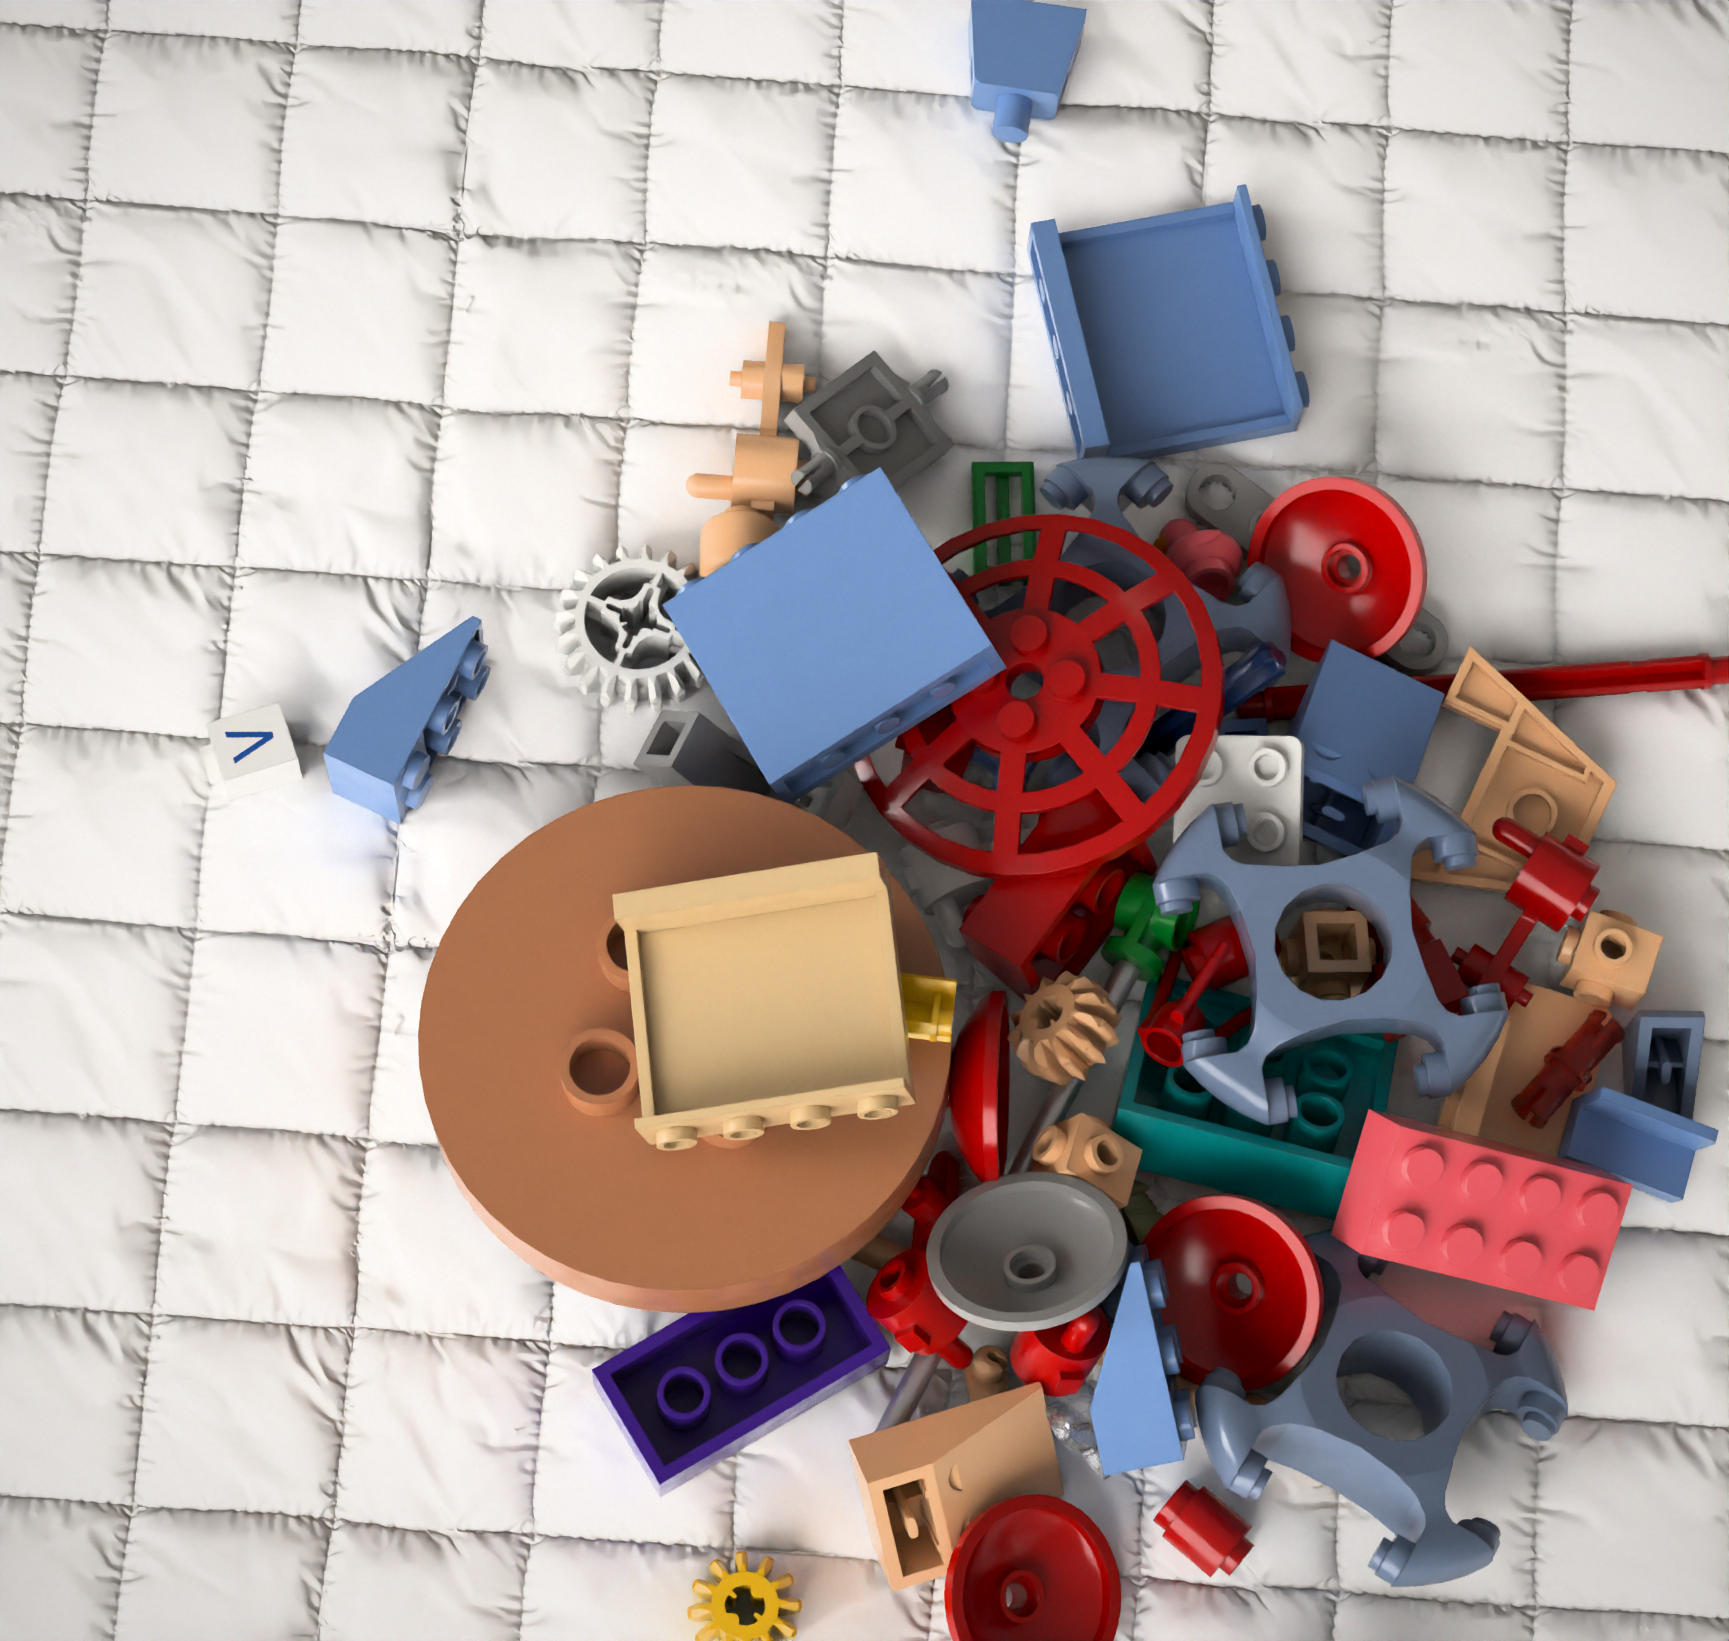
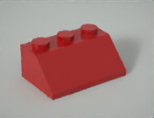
[958,778,1158,1002]

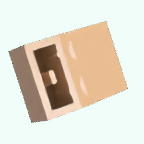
[848,1381,1065,1592]

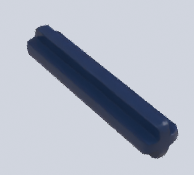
[1135,641,1287,758]

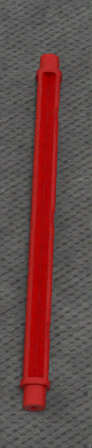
[1235,653,1729,723]

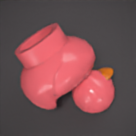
[1153,518,1243,602]

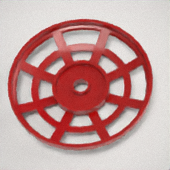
[854,514,1226,881]

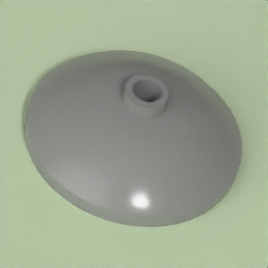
[926,1172,1129,1332]

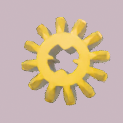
[687,1551,802,1641]

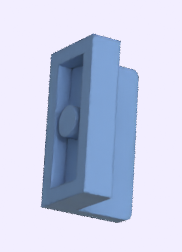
[1557,1087,1719,1203]

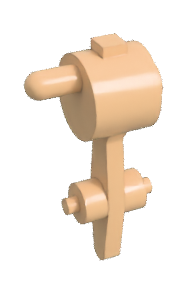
[686,321,816,520]

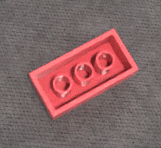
[1331,1109,1633,1311]

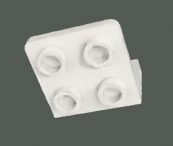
[1173,735,1316,866]

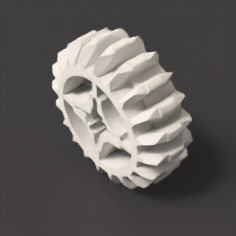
[553,543,705,714]

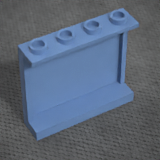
[1026,184,1310,459]
[662,467,1007,804]

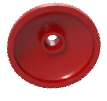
[1247,476,1428,663]
[947,991,1010,1183]
[1141,1193,1324,1391]
[944,1494,1121,1641]

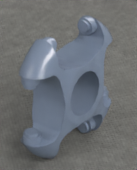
[949,456,1292,803]
[1152,775,1510,1126]
[1195,1229,1568,1587]

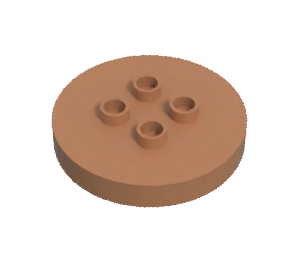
[418,785,952,1313]

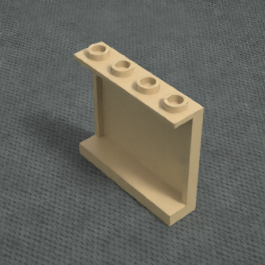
[612,852,916,1151]

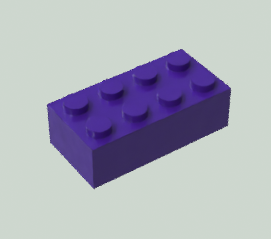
[592,1265,891,1498]

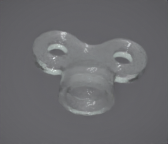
[1045,1382,1115,1480]

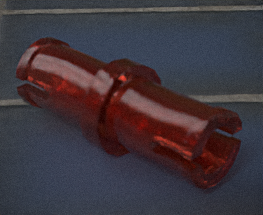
[1511,1009,1625,1129]

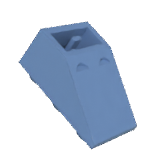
[323,616,491,824]
[1285,639,1445,857]
[1090,1244,1198,1476]

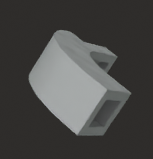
[633,710,864,830]

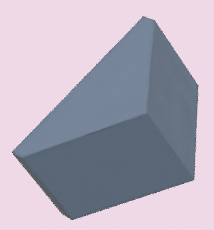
[1621,1010,1706,1120]

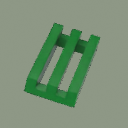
[970,462,1036,586]

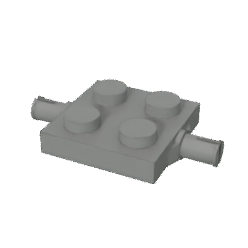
[783,350,955,495]

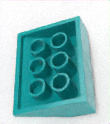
[1111,974,1398,1220]

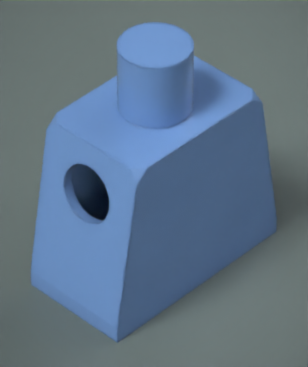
[968,0,1087,143]

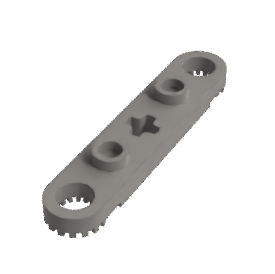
[1185,463,1449,677]

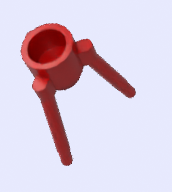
[1137,940,1251,1067]

